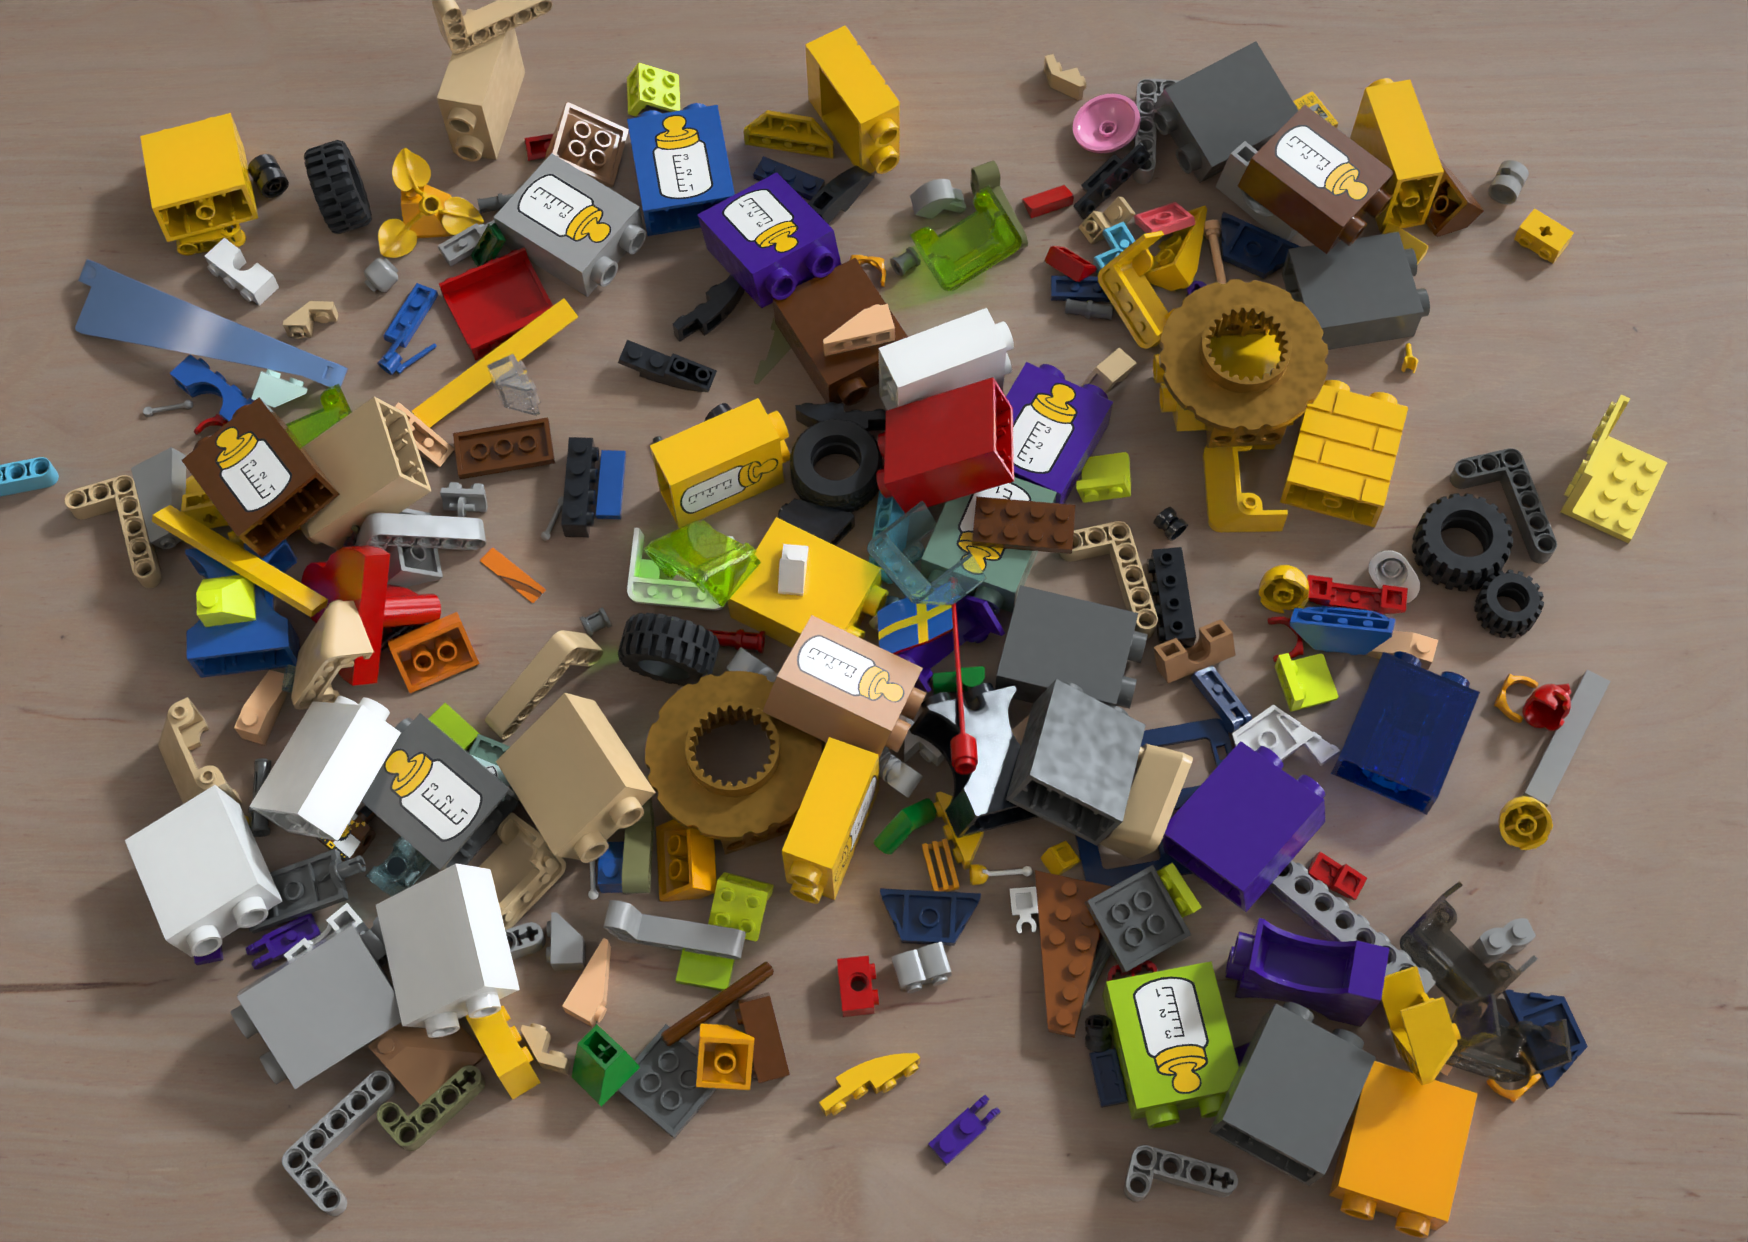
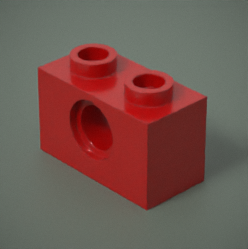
[837,955,879,1017]

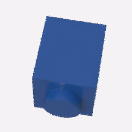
[598,841,624,893]

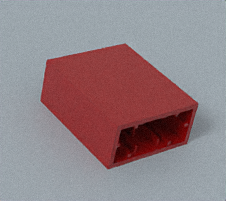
[876,377,1014,514]

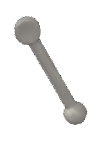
[143,400,193,417]
[541,496,563,541]

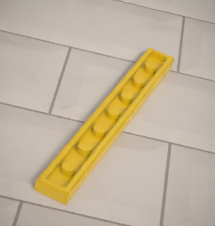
[412,298,578,428]
[152,505,328,617]

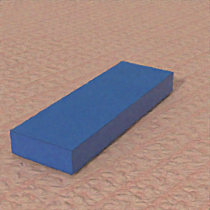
[383,283,438,348]
[596,450,626,519]

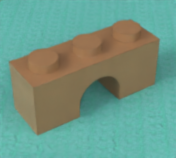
[1153,619,1236,683]

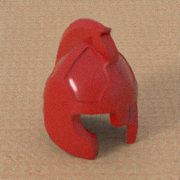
[1522,683,1572,731]

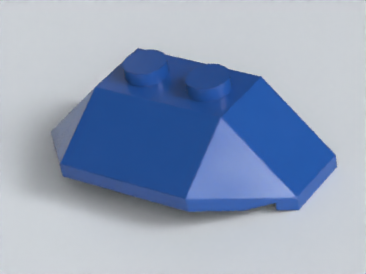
[1290,606,1395,655]

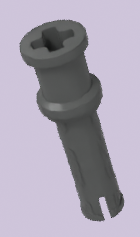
[248,758,271,837]

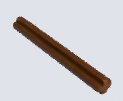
[661,962,774,1046]

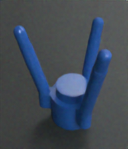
[377,323,437,375]

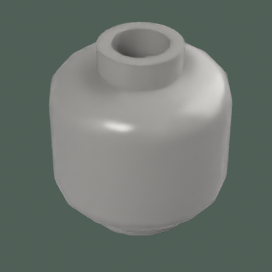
[364,258,399,293]

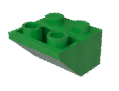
[571,1024,640,1107]

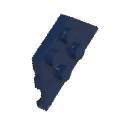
[1221,211,1301,279]
[880,888,981,946]
[1503,989,1588,1089]

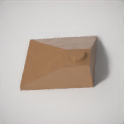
[544,102,629,187]
[368,1022,486,1105]

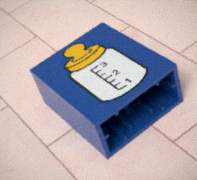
[627,103,735,236]

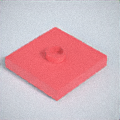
[1134,202,1195,235]

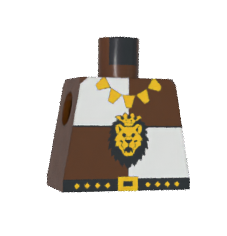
[316,805,376,862]

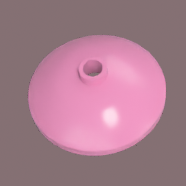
[1073,94,1141,153]

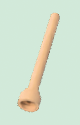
[1203,220,1227,284]

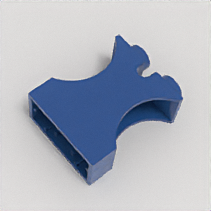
[185,539,300,678]

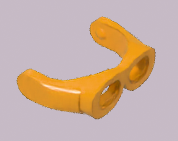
[850,255,886,287]
[1494,674,1538,723]
[1486,1050,1542,1103]

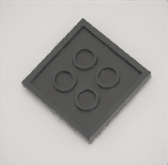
[1084,865,1191,973]
[617,1024,717,1139]

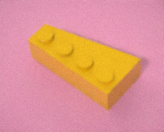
[465,1005,541,1100]

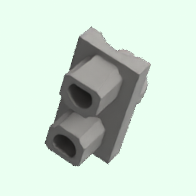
[440,482,488,517]

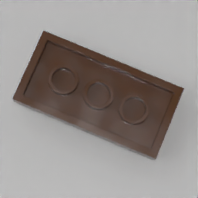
[453,417,555,479]
[972,496,1076,554]

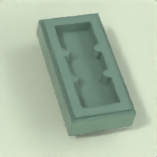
[469,734,510,766]

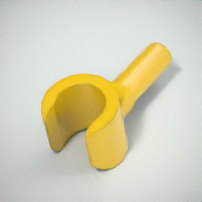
[1401,343,1418,373]

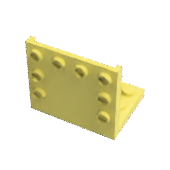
[1560,395,1667,543]

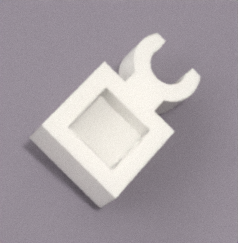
[1010,887,1038,934]

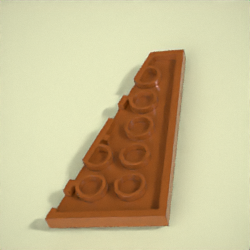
[1035,870,1111,1038]

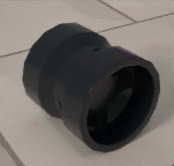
[1153,507,1188,541]
[1085,1014,1112,1052]

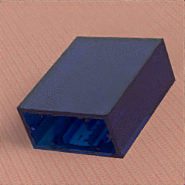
[1331,651,1480,815]

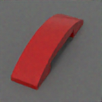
[1307,575,1408,614]

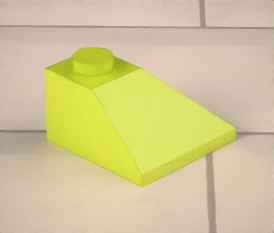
[196,575,256,627]

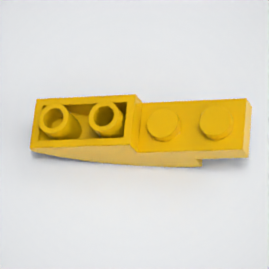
[819,1053,920,1116]

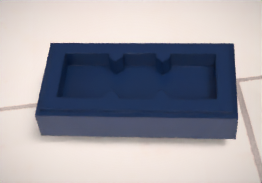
[1089,1048,1128,1108]

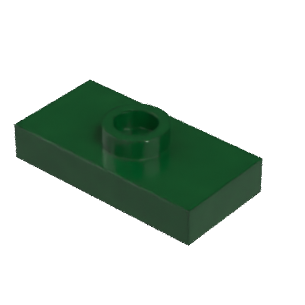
[470,223,506,267]

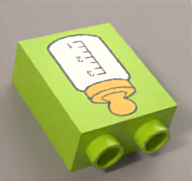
[1102,961,1239,1129]

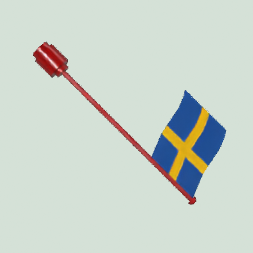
[877,575,978,774]

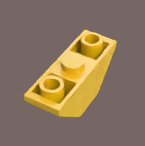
[933,791,984,870]

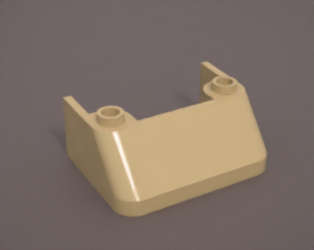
[1100,744,1193,860]

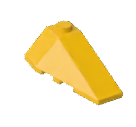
[1144,206,1207,291]

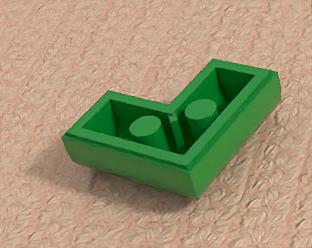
[932,666,985,695]
[873,798,937,855]

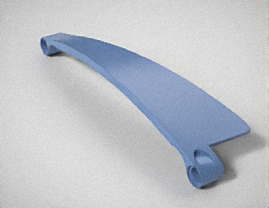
[75,259,348,390]

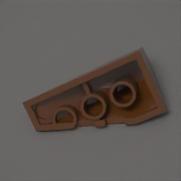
[1425,158,1484,237]

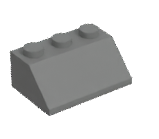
[385,508,443,587]

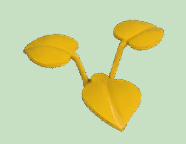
[378,148,484,258]

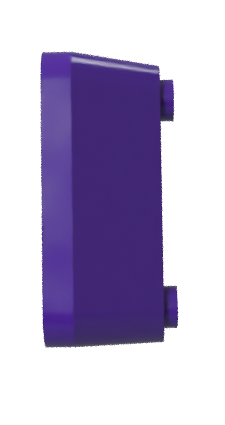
[896,592,1005,693]

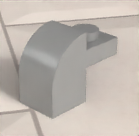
[910,179,967,219]

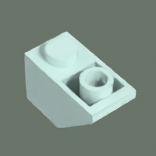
[251,369,308,408]

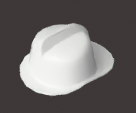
[1369,551,1420,603]

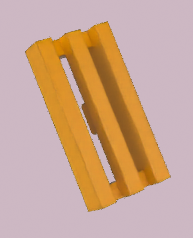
[922,838,960,892]

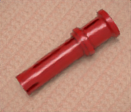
[706,629,765,653]

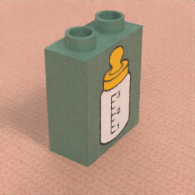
[921,477,1057,614]

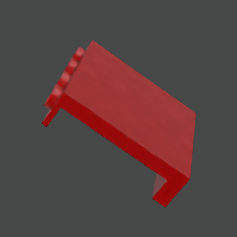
[439,247,555,361]

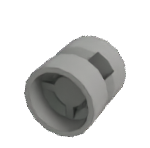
[1488,160,1529,205]

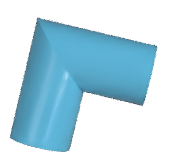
[1093,221,1135,275]

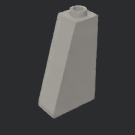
[131,447,186,550]

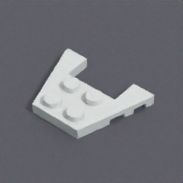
[1232,705,1340,766]

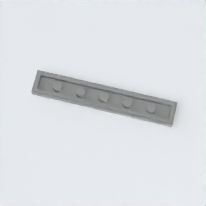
[1523,670,1610,808]

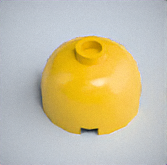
[1259,565,1309,613]
[1498,796,1553,850]

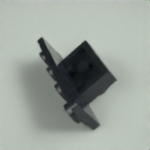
[1073,143,1150,220]

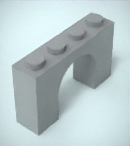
[1216,141,1298,241]

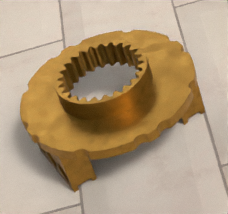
[1159,279,1328,448]
[645,671,822,855]

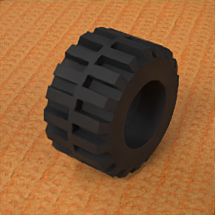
[1474,570,1544,639]

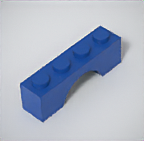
[170,354,254,422]

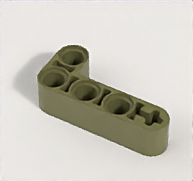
[970,160,1028,254]
[622,797,654,894]
[377,1065,485,1151]

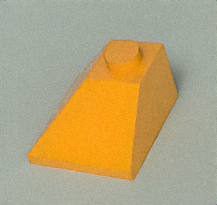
[401,184,452,238]
[696,1023,754,1090]

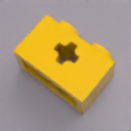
[1514,208,1574,264]
[181,491,229,528]

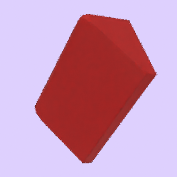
[524,134,553,161]
[1022,185,1074,219]
[1045,246,1097,282]

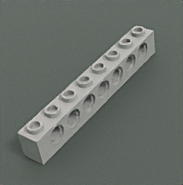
[1267,861,1436,994]

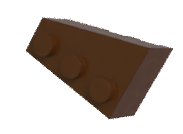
[735,992,790,1083]

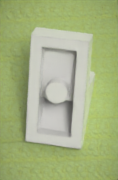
[778,544,809,596]
[904,718,944,766]

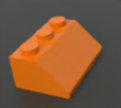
[387,612,480,693]

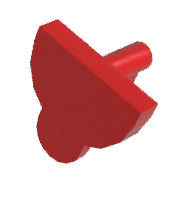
[301,546,441,686]

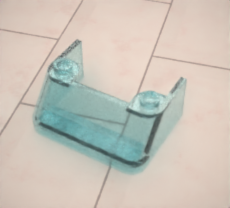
[867,501,987,605]

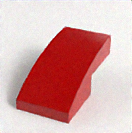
[1308,851,1367,900]

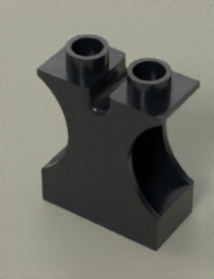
[909,683,1039,838]

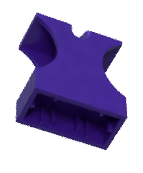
[1225,918,1390,1027]

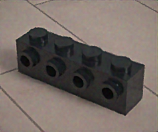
[561,437,599,538]
[1147,547,1196,648]

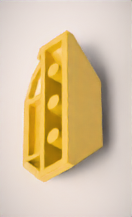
[743,110,834,159]

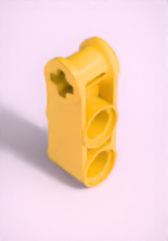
[176,223,246,256]

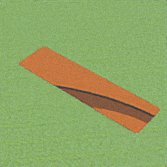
[480,548,546,603]

